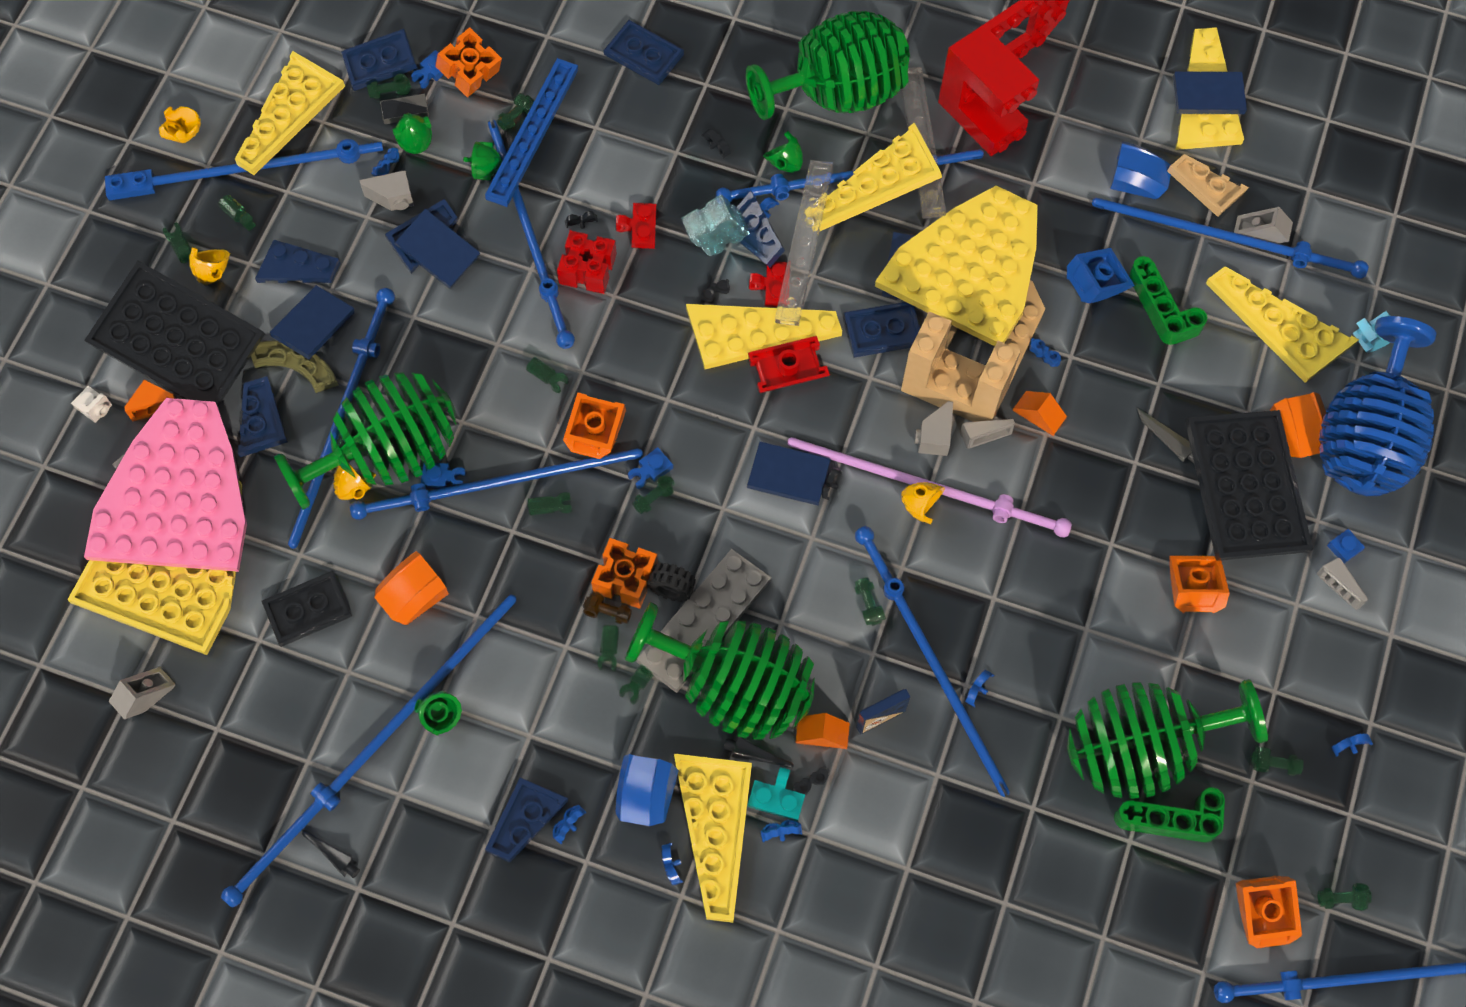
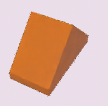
[124,380,176,422]
[1013,391,1067,436]
[795,713,850,749]

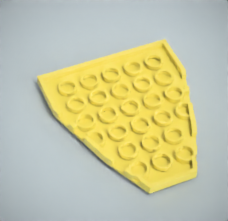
[875,186,1037,346]
[68,481,242,655]

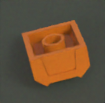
[1270,392,1326,458]
[563,393,626,459]
[374,551,449,625]
[1169,555,1230,614]
[1236,876,1302,948]

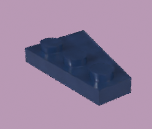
[385,199,458,274]

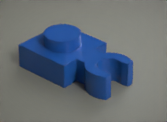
[411,50,443,89]
[628,447,673,489]
[421,463,466,489]

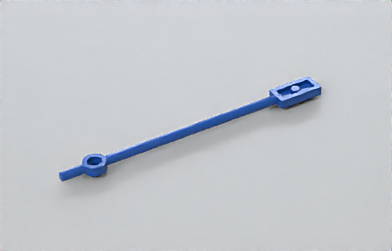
[105,139,383,200]

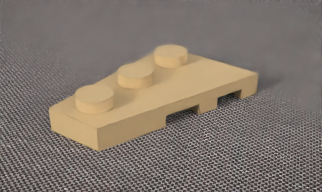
[1167,154,1249,217]

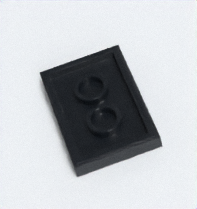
[262,571,352,647]

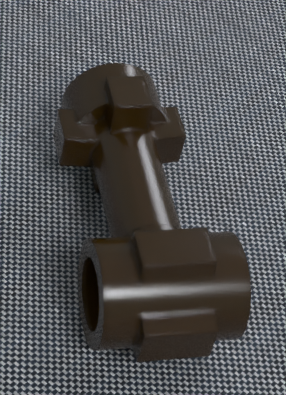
[583,593,632,624]

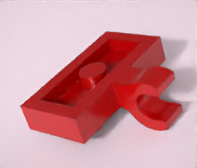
[616,203,656,249]
[749,261,791,308]

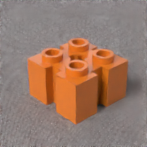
[435,27,502,98]
[591,538,658,609]

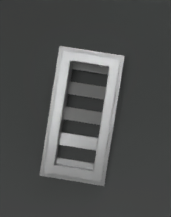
[960,419,1015,449]
[1317,558,1368,610]

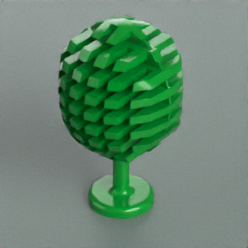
[746,11,910,120]
[274,372,456,510]
[624,602,815,740]
[1067,679,1268,799]

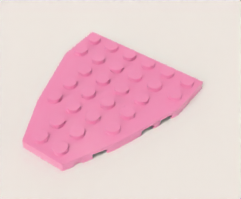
[84,398,247,572]

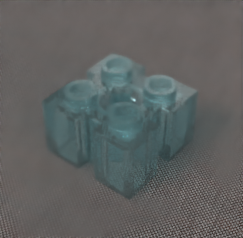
[682,194,750,257]

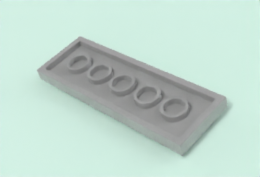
[637,549,771,693]

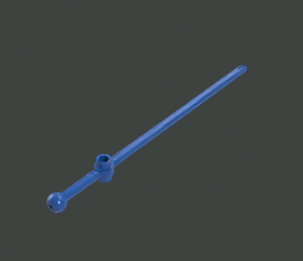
[488,120,575,349]
[716,149,984,206]
[1092,198,1369,279]
[288,288,395,549]
[350,449,643,520]
[855,526,1010,797]
[1214,962,1466,1003]

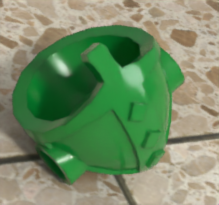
[392,113,432,154]
[763,131,803,173]
[463,141,502,181]
[414,691,462,735]

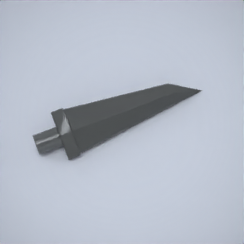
[1136,407,1194,463]

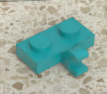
[747,767,805,822]

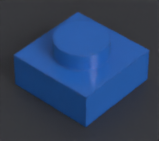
[1327,529,1365,564]

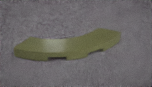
[251,341,339,393]

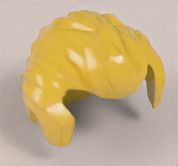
[159,106,201,143]

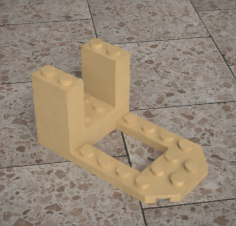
[901,280,1045,422]

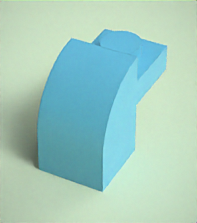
[1353,311,1391,353]

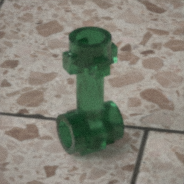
[367,74,411,99]
[497,93,534,131]
[632,475,674,514]
[854,578,886,626]
[1251,747,1304,776]
[1317,883,1372,911]

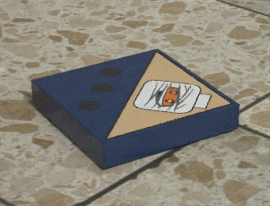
[856,689,910,735]

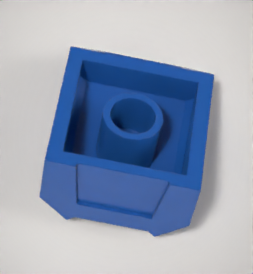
[1110,141,1171,199]
[1067,248,1135,303]
[616,754,679,826]

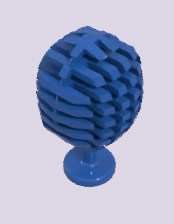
[1319,316,1437,496]

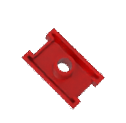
[748,336,830,393]

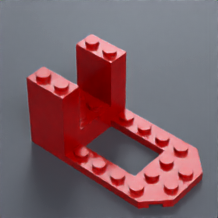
[938,0,1070,156]

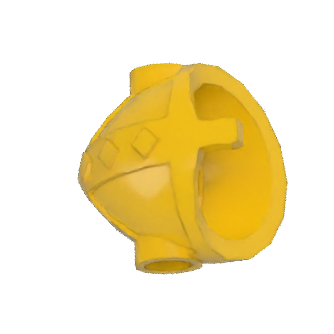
[189,247,230,285]
[333,462,376,500]
[901,482,945,524]

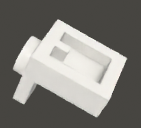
[71,386,112,423]

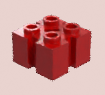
[557,230,617,294]

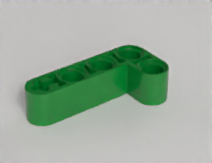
[1129,256,1208,345]
[1114,787,1225,842]

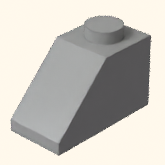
[360,171,414,211]
[1234,207,1293,244]
[914,401,953,456]
[109,667,176,720]

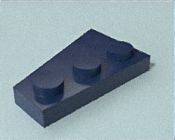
[721,191,785,268]
[255,240,340,283]
[238,376,288,457]
[485,778,568,862]

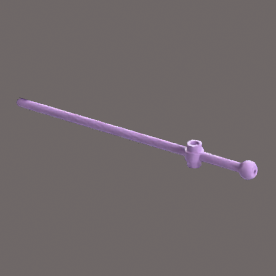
[787,437,1072,538]

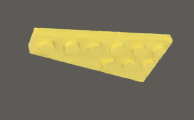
[1175,27,1244,150]
[235,51,345,175]
[804,123,942,234]
[1206,267,1359,383]
[686,304,842,369]
[674,754,752,923]

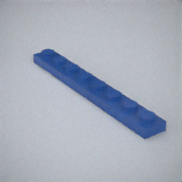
[485,58,578,207]

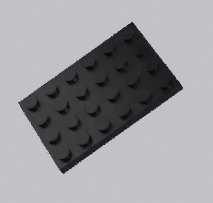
[84,261,265,407]
[1185,410,1313,561]

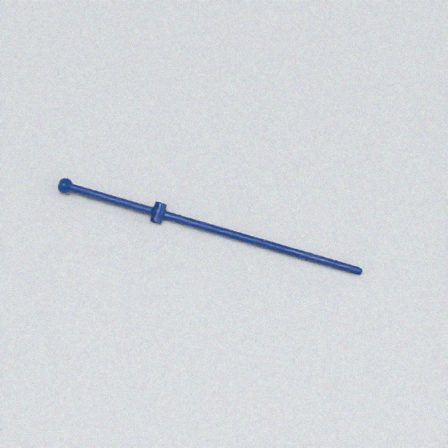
[221,595,516,907]

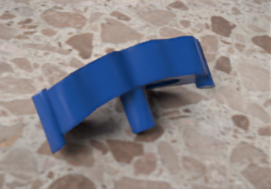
[371,148,399,176]
[760,197,779,218]
[1029,338,1062,367]
[965,670,995,708]
[1332,734,1373,757]
[553,805,586,844]
[761,820,802,842]
[661,842,683,885]

